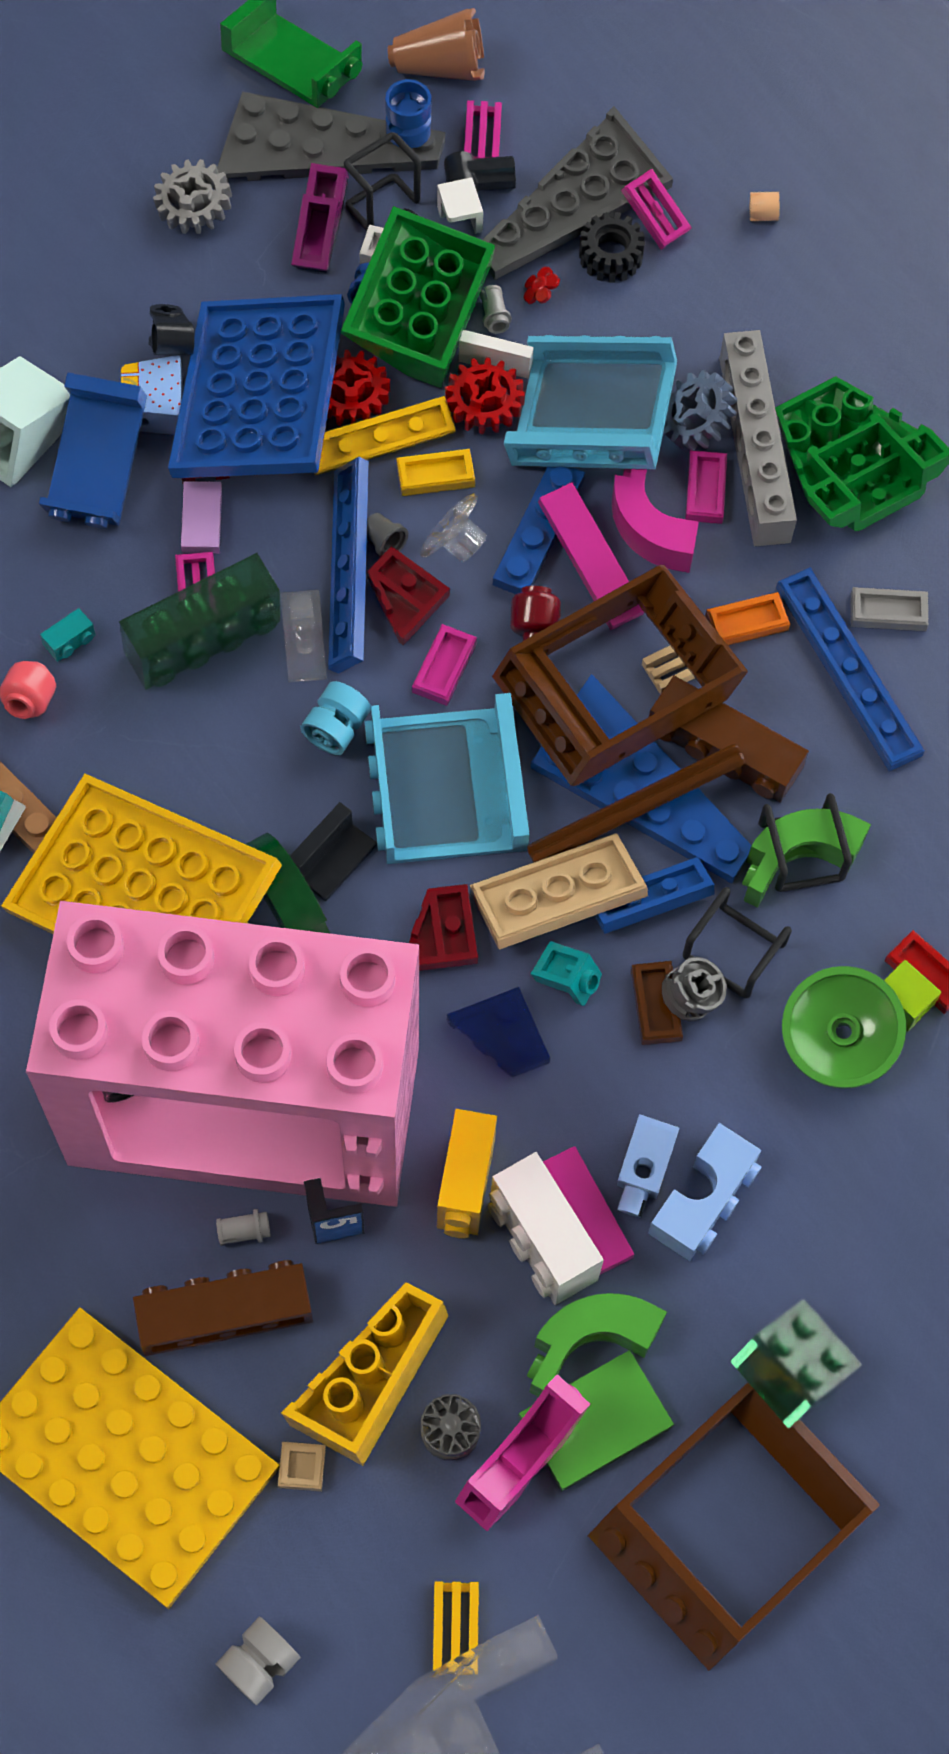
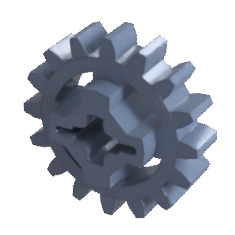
[663,370,738,451]

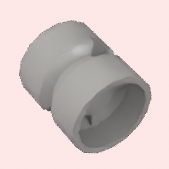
[215,1616,301,1706]

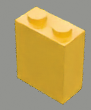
[437,1109,497,1238]

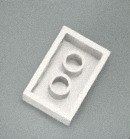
[488,1152,604,1306]

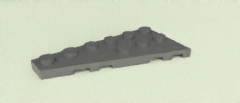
[483,106,673,280]

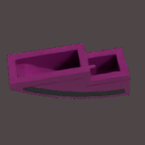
[291,163,349,272]

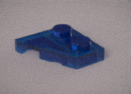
[447,987,550,1078]

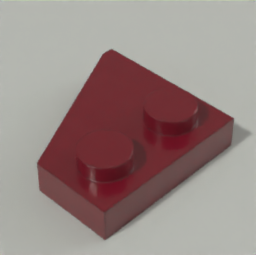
[367,546,450,646]
[409,884,478,971]

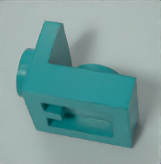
[531,941,602,1006]

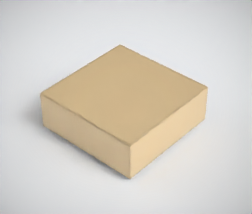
[278,1442,326,1492]

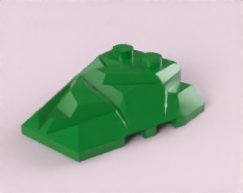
[775,376,949,531]

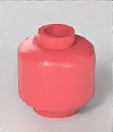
[0,661,56,719]

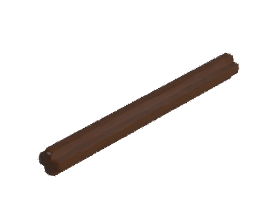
[527,744,745,863]

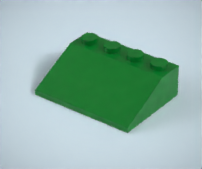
[341,206,496,388]

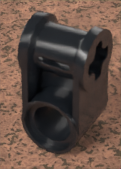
[148,304,194,355]

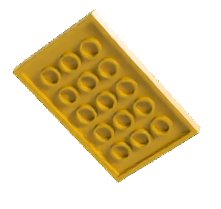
[1,773,282,934]
[0,1307,280,1610]

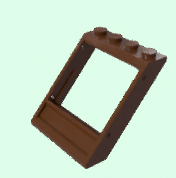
[492,565,748,786]

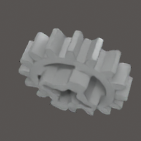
[153,159,232,234]

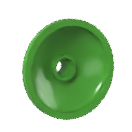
[782,966,906,1089]

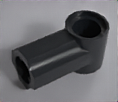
[444,151,516,193]

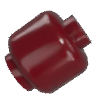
[510,586,561,641]

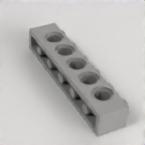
[719,330,797,547]

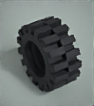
[579,212,645,283]

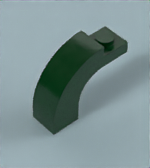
[246,832,331,934]

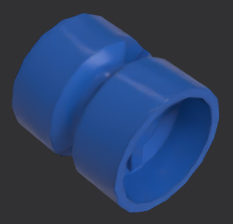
[385,79,432,149]

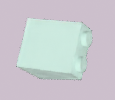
[0,356,70,487]

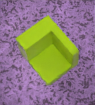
[884,960,941,1032]

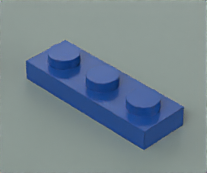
[594,857,715,934]

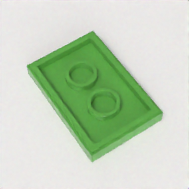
[518,1350,674,1492]

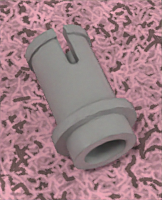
[479,285,512,334]
[216,1209,271,1246]

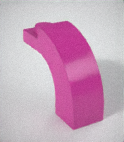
[612,469,699,573]

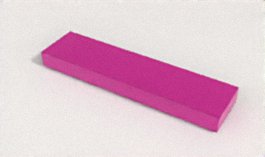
[538,482,644,630]

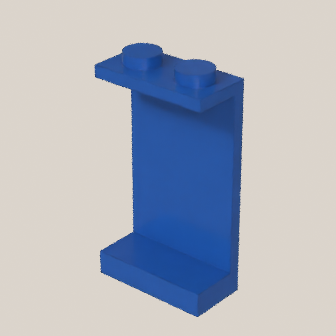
[39,372,147,529]

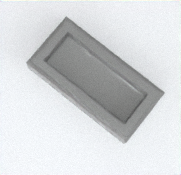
[851,587,928,631]

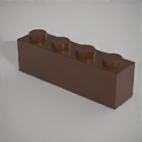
[649,675,809,803]
[133,1260,313,1356]

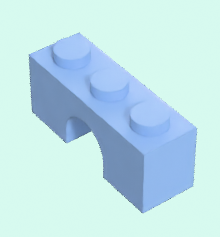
[648,1123,762,1261]

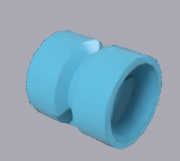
[300,681,371,755]

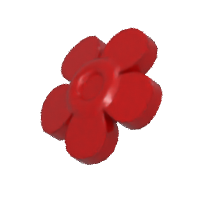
[523,267,560,304]

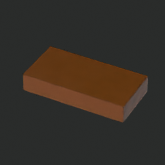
[631,961,683,1045]

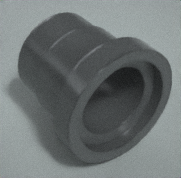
[367,513,408,556]

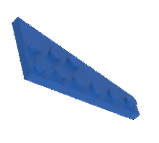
[531,674,752,884]

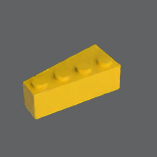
[281,1282,448,1466]

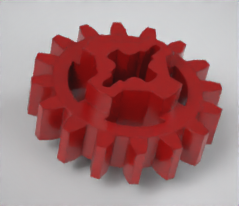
[327,349,390,425]
[445,357,525,434]

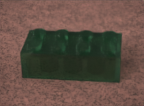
[119,553,280,690]

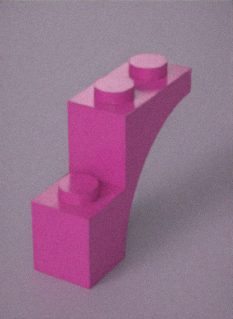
[455,1374,590,1531]

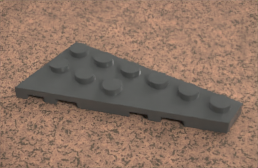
[217,91,446,182]

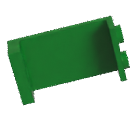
[220,0,363,108]

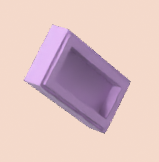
[181,481,222,554]

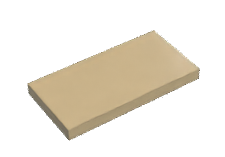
[470,833,648,950]

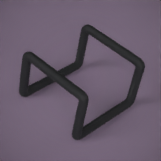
[343,132,421,231]
[758,793,852,892]
[683,887,792,998]

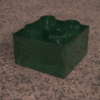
[730,1299,862,1428]

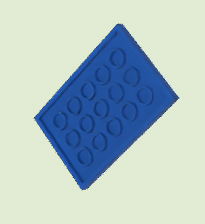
[168,294,345,478]

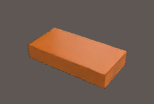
[705,592,790,645]

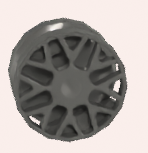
[662,957,727,1021]
[421,1394,481,1461]

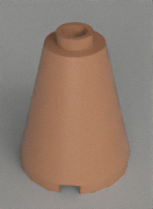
[388,8,485,81]

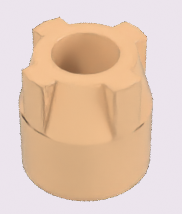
[749,192,780,221]

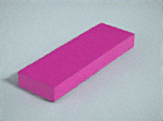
[543,1146,635,1275]

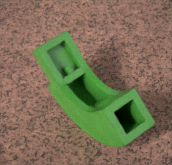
[742,809,871,908]
[527,1293,667,1397]

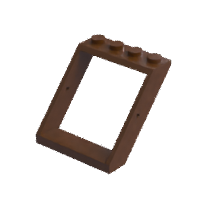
[587,1374,880,1671]

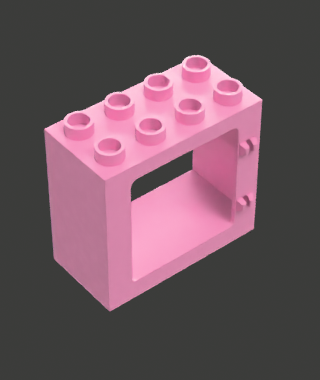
[26,901,419,1207]

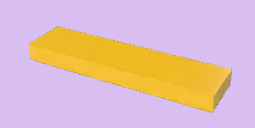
[314,396,456,476]

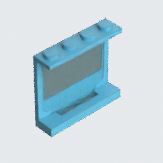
[504,335,677,469]
[364,693,529,864]

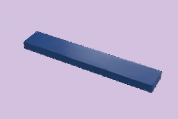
[328,456,369,674]
[776,567,925,772]

